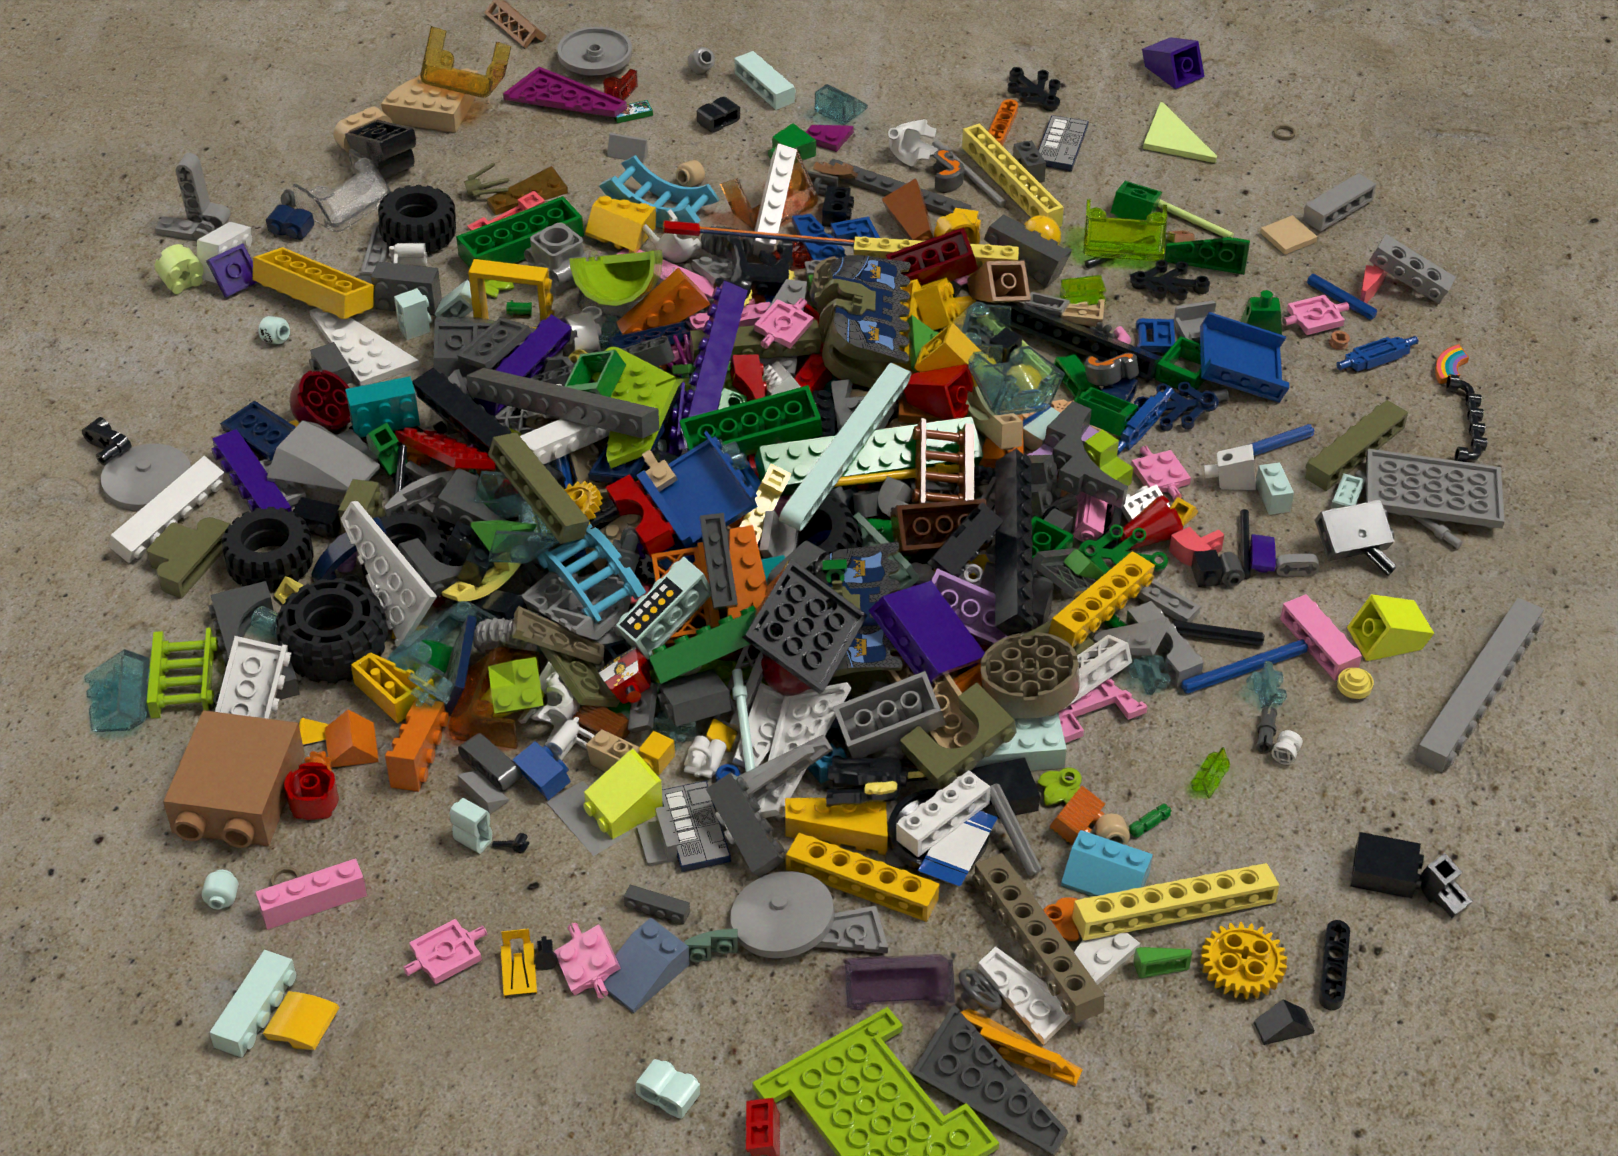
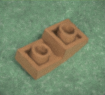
[813,162,858,179]

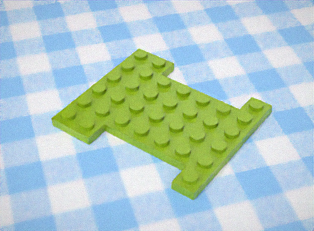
[752,1006,999,1156]

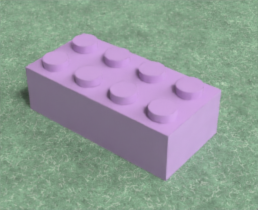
[931,569,1008,648]

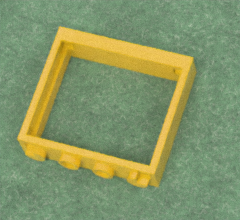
[468,259,555,329]

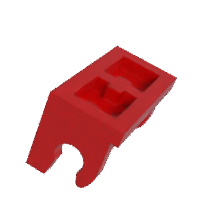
[746,1098,780,1156]

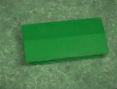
[1052,354,1100,398]

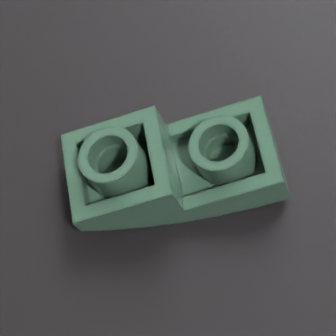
[684,929,738,962]

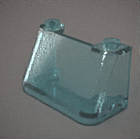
[968,346,1065,415]

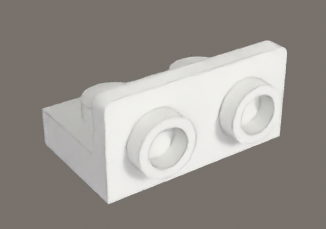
[1122,484,1170,522]

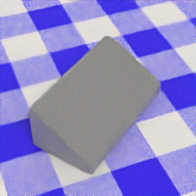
[607,133,648,163]
[457,771,509,814]

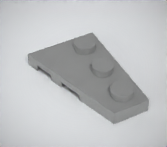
[1092,617,1170,656]
[815,906,888,953]

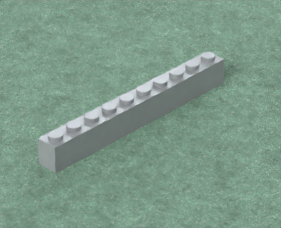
[1415,598,1545,773]

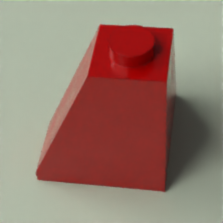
[904,364,974,420]

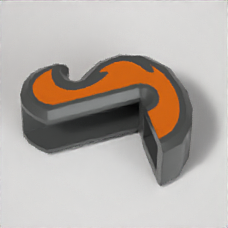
[933,149,965,192]
[1084,353,1139,386]

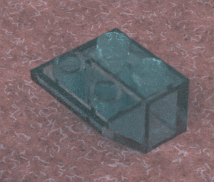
[815,84,868,125]

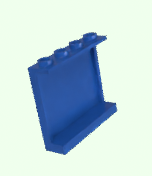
[1200,312,1289,402]
[637,431,758,549]

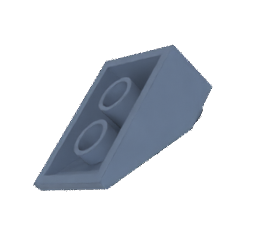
[603,918,690,1014]

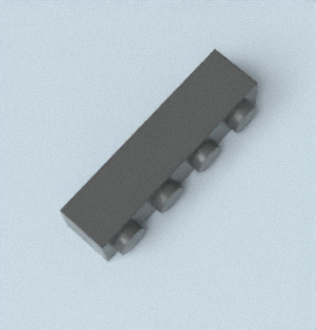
[624,884,690,924]

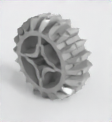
[473,618,538,662]

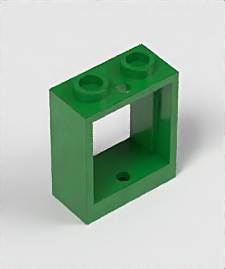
[1155,336,1206,390]
[564,350,626,397]
[1073,387,1138,437]

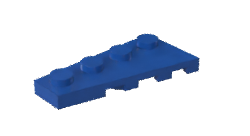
[792,214,846,261]

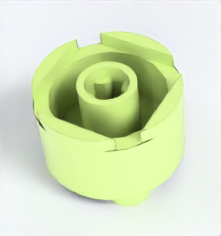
[155,244,204,294]

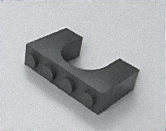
[397,538,498,596]

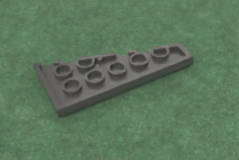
[912,1004,1068,1156]

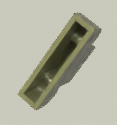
[147,517,231,599]

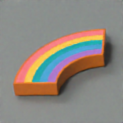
[1435,344,1469,384]

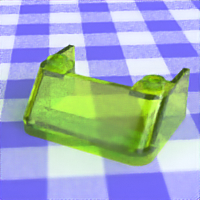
[1083,199,1167,261]

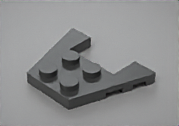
[831,379,904,433]

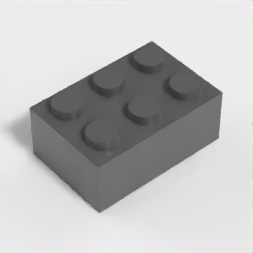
[371,262,442,316]

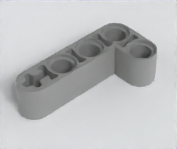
[176,153,231,230]

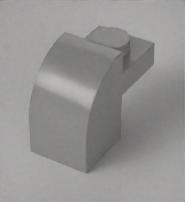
[878,476,913,518]

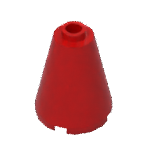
[1118,495,1183,550]

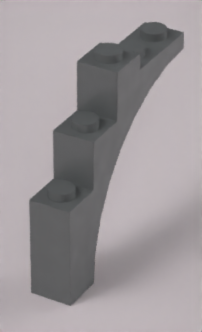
[1044,401,1128,508]

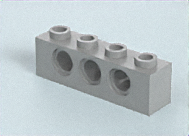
[1369,234,1456,304]

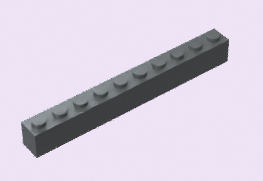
[467,368,659,439]

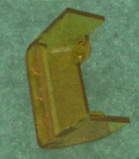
[420,26,512,98]

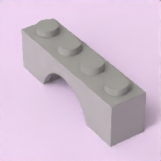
[1126,601,1203,688]

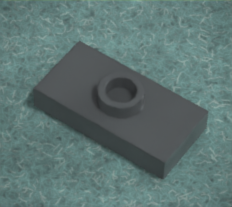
[628,682,658,733]

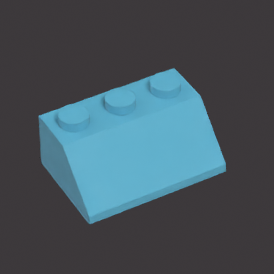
[1061,830,1153,897]

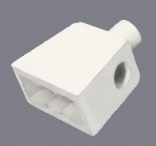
[1204,444,1256,490]

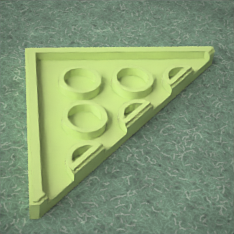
[1143,102,1217,163]

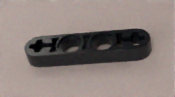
[1319,920,1350,1010]

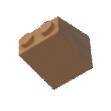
[967,261,1031,302]

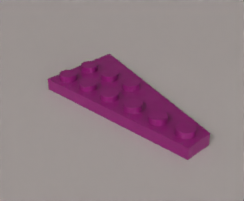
[503,67,627,117]

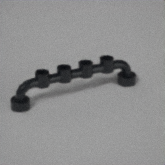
[1446,374,1487,462]

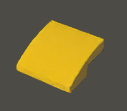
[263,991,340,1050]

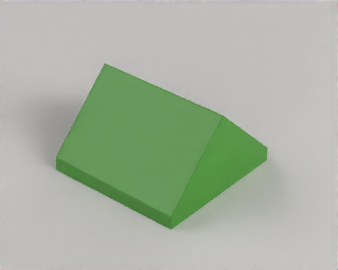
[471,520,536,552]

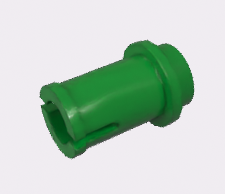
[506,300,532,317]

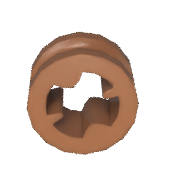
[1329,331,1350,350]

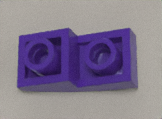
[1250,534,1276,573]

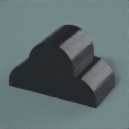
[345,120,416,182]

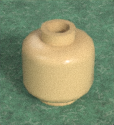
[676,160,705,187]
[1094,813,1130,845]

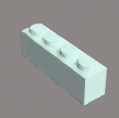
[734,51,796,110]
[209,950,296,1058]

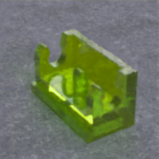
[1060,275,1106,306]

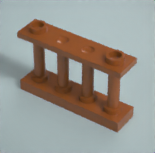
[912,418,974,504]

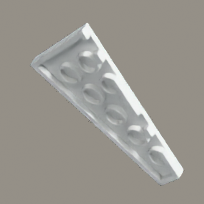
[309,308,420,386]
[341,501,437,649]
[757,682,851,818]

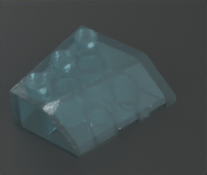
[84,649,150,732]

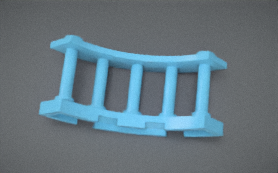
[599,155,720,228]
[537,524,646,624]

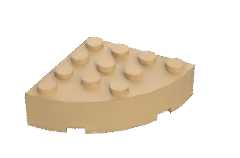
[381,68,480,133]

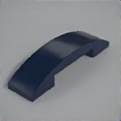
[311,517,387,583]

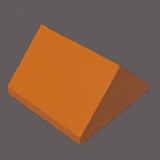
[325,709,379,768]

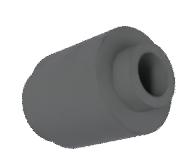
[1219,552,1245,586]

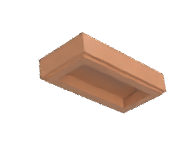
[1166,231,1195,243]

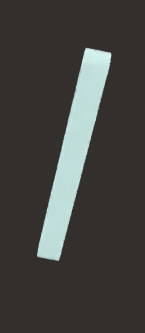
[779,363,911,531]

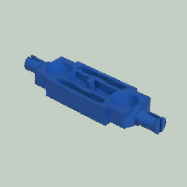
[1336,336,1419,371]
[1117,387,1174,455]

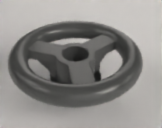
[958,969,1002,1010]

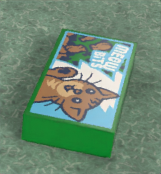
[614,100,653,123]

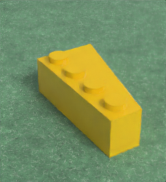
[785,798,888,855]

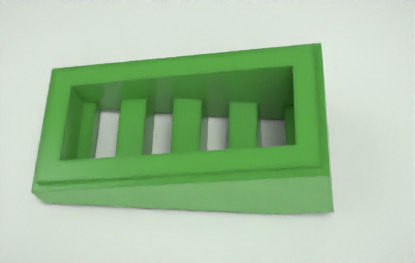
[1064,549,1105,579]
[1133,947,1192,978]

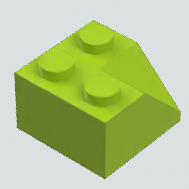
[488,657,544,715]

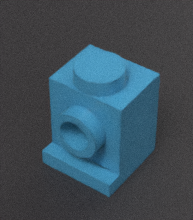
[807,743,847,784]

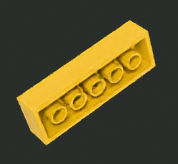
[253,247,374,319]

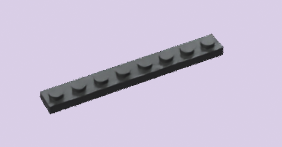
[828,159,971,216]

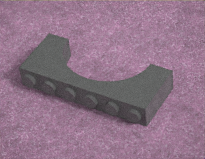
[432,468,564,568]
[208,581,300,700]

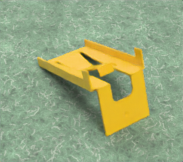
[501,929,537,998]

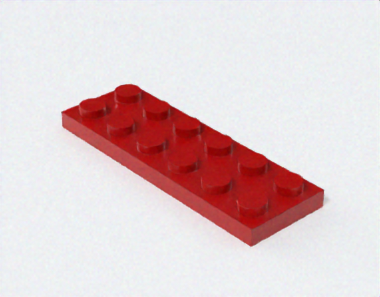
[395,428,495,469]

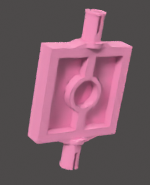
[1282,295,1349,335]
[754,298,814,349]
[1131,446,1191,501]
[403,919,487,985]
[554,923,621,999]

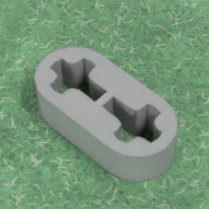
[1275,554,1320,577]

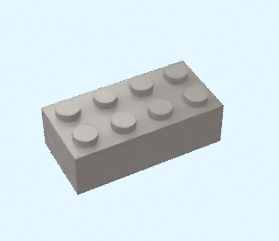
[833,671,946,759]

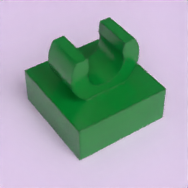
[822,559,847,583]

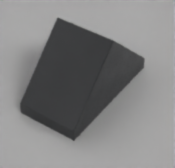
[1254,999,1315,1045]

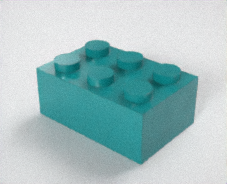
[345,376,420,438]

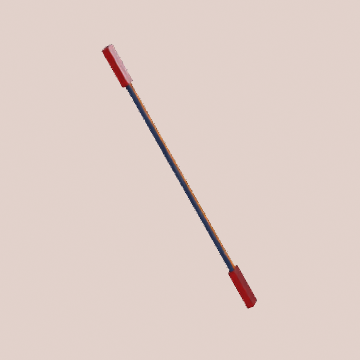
[663,220,855,247]

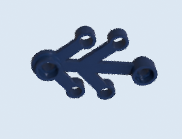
[1134,382,1219,431]

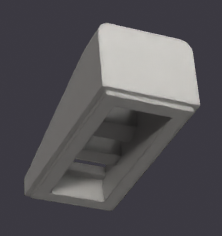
[1024,292,1070,316]

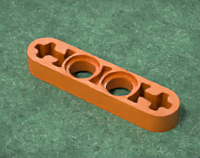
[988,99,1018,146]

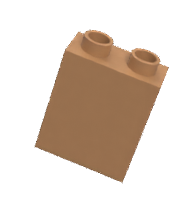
[163,710,305,848]

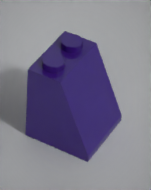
[1142,37,1205,89]

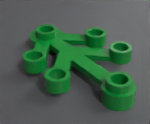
[1079,524,1168,574]

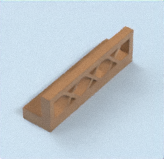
[484,0,547,48]

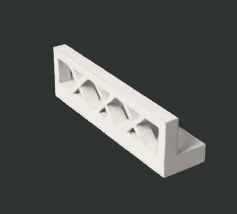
[1064,635,1132,709]

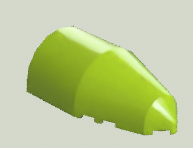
[569,250,663,306]

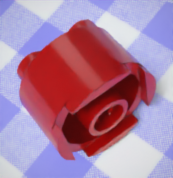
[284,762,339,820]

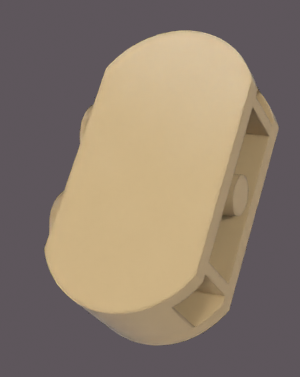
[333,107,393,155]

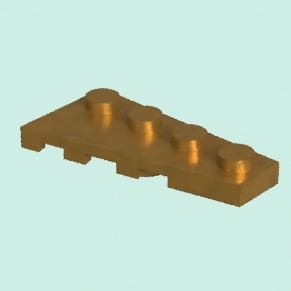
[487,166,568,215]

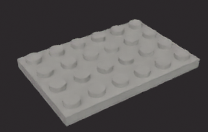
[1366,449,1505,529]

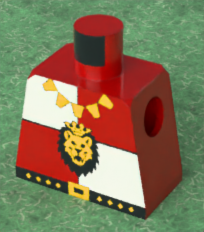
[598,646,651,703]

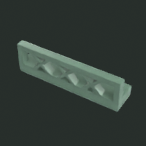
[853,512,920,591]

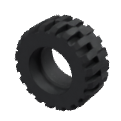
[378,185,456,253]
[778,496,863,576]
[222,507,314,592]
[362,511,448,581]

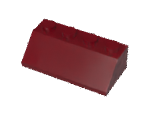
[886,227,978,287]

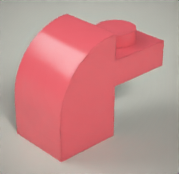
[1169,527,1224,566]

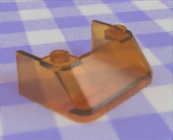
[720,150,818,231]
[448,647,541,749]

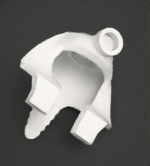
[888,119,938,167]
[643,209,702,263]
[518,672,580,747]

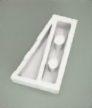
[197,222,252,283]

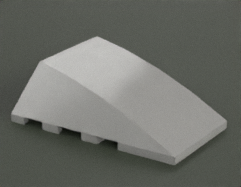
[267,421,380,493]
[522,572,632,640]

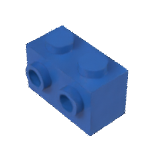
[512,741,571,801]

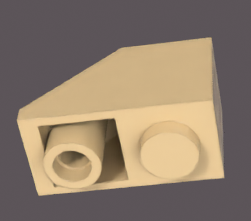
[586,729,640,772]

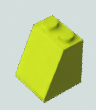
[1347,594,1434,661]
[583,749,663,839]

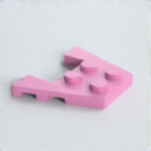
[1058,678,1147,743]

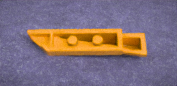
[961,1008,1083,1086]

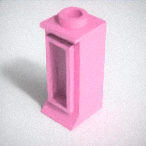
[1073,492,1107,542]

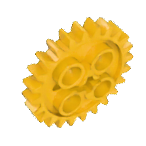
[533,481,603,543]
[1200,922,1288,999]

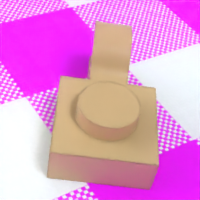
[642,450,678,492]

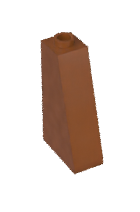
[882,178,934,241]

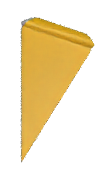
[299,717,329,745]

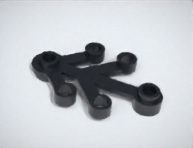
[1007,67,1060,111]
[1130,260,1210,300]

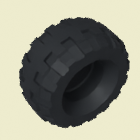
[275,578,388,683]

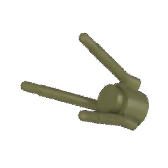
[464,163,509,197]

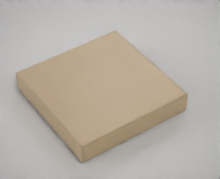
[1260,215,1317,255]

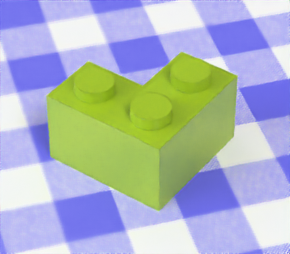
[1084,429,1133,486]

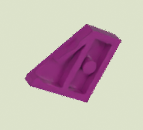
[806,125,854,152]

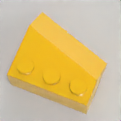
[585,196,656,253]

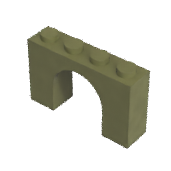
[900,683,1017,790]

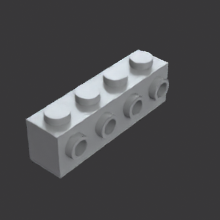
[1303,173,1376,231]

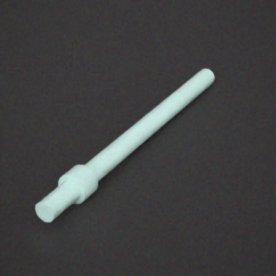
[732,669,758,802]

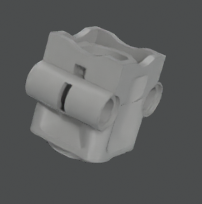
[524,223,589,296]

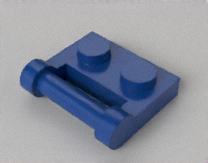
[1135,318,1175,353]

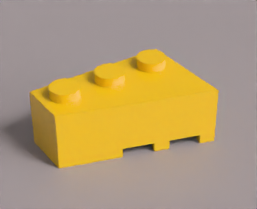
[351,652,436,724]

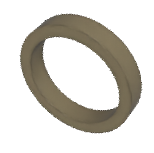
[1274,125,1296,141]
[271,867,300,886]

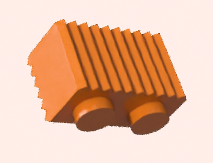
[1049,785,1106,845]

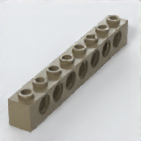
[973,853,1105,1024]

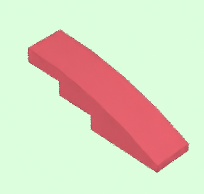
[1360,265,1387,303]

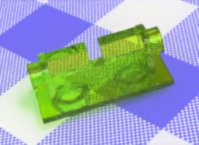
[1191,747,1230,799]

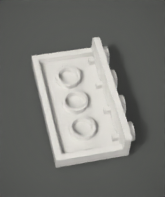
[215,636,291,719]

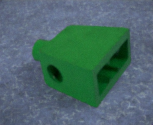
[768,123,816,163]
[1240,290,1282,335]

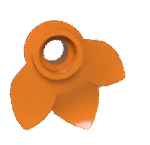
[1043,897,1079,941]

